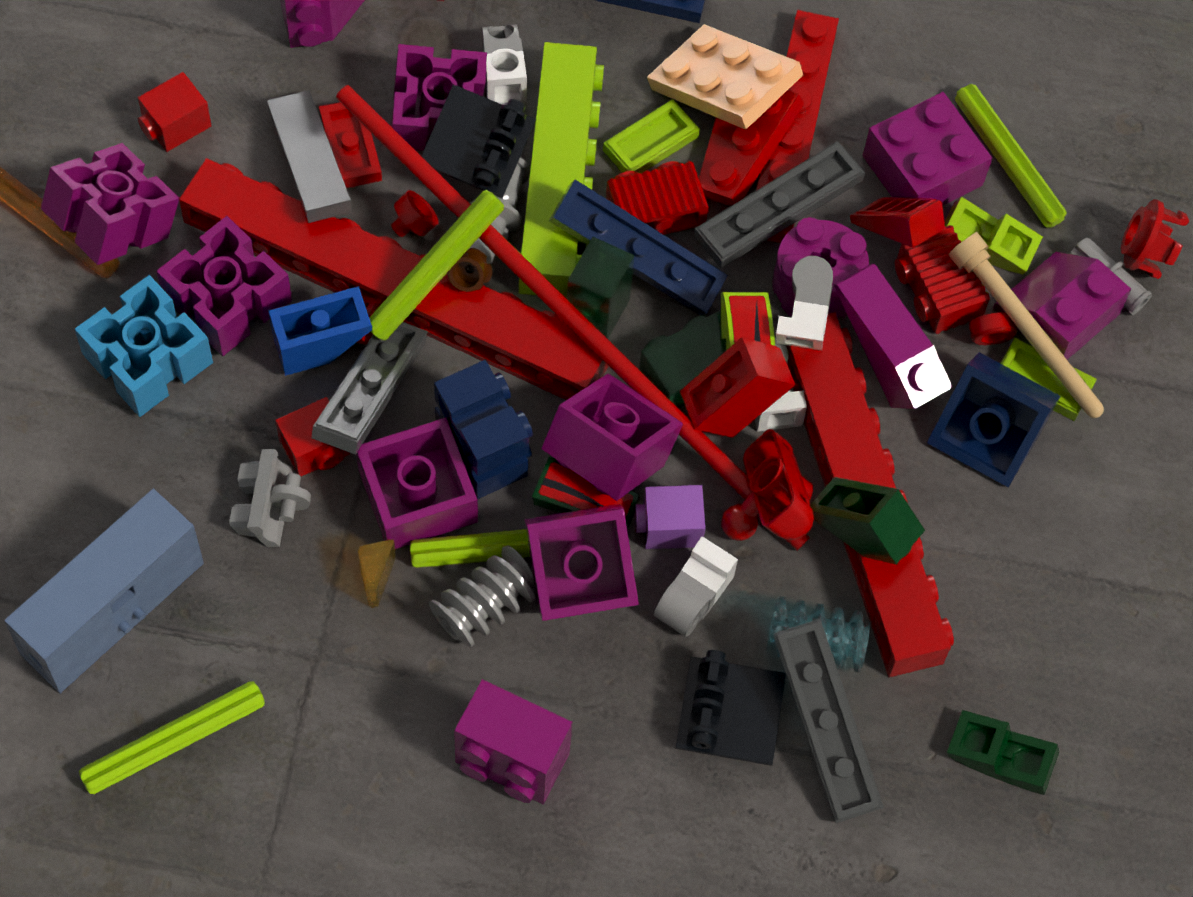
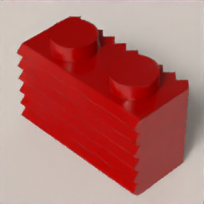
[606,161,709,235]
[895,225,990,334]

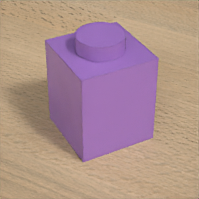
[635,485,706,549]

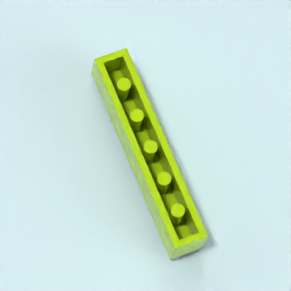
[519,42,604,299]

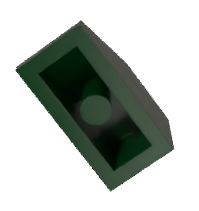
[810,477,925,565]

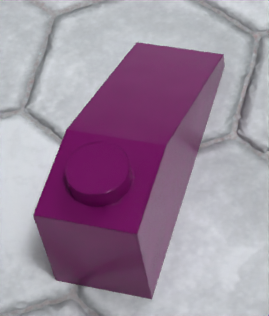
[834,264,952,409]

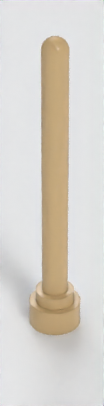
[948,232,1104,418]

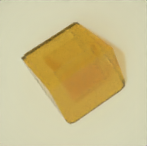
[358,540,396,608]

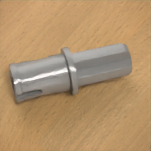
[1070,238,1152,315]

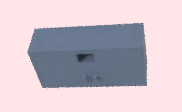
[4,488,204,693]

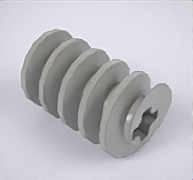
[429,546,536,647]

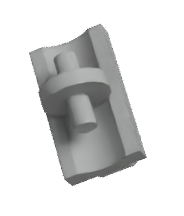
[229,449,312,547]

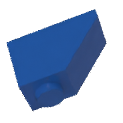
[269,286,372,376]

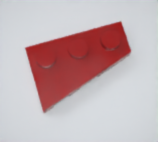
[699,90,804,206]

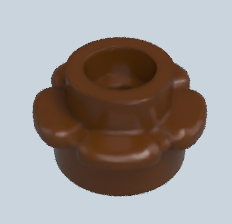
[448,248,492,292]

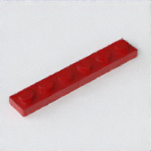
[756,10,839,243]

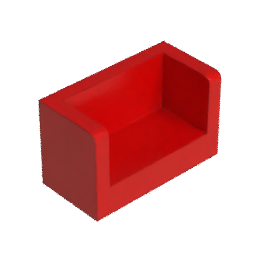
[680,337,796,438]

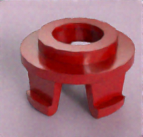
[1121,199,1189,279]

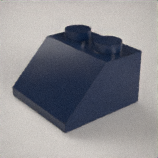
[927,352,1061,488]

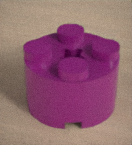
[772,217,869,318]

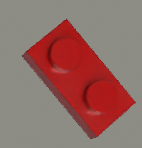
[319,102,382,188]

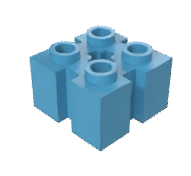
[75,275,213,417]

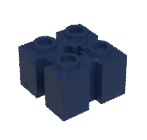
[434,360,533,499]

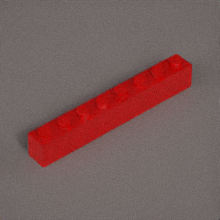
[786,312,954,678]

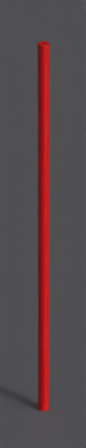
[336,85,810,551]

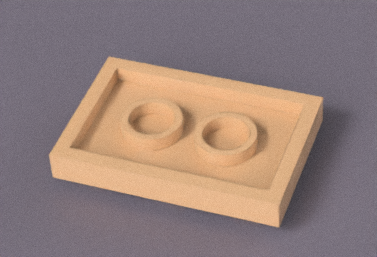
[647,24,803,130]

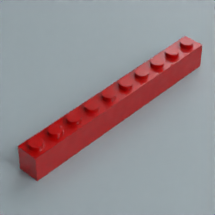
[179,158,608,400]

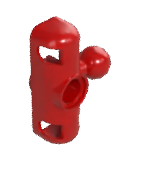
[721,429,814,541]

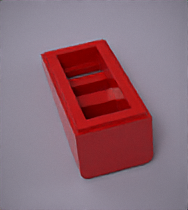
[850,197,945,248]

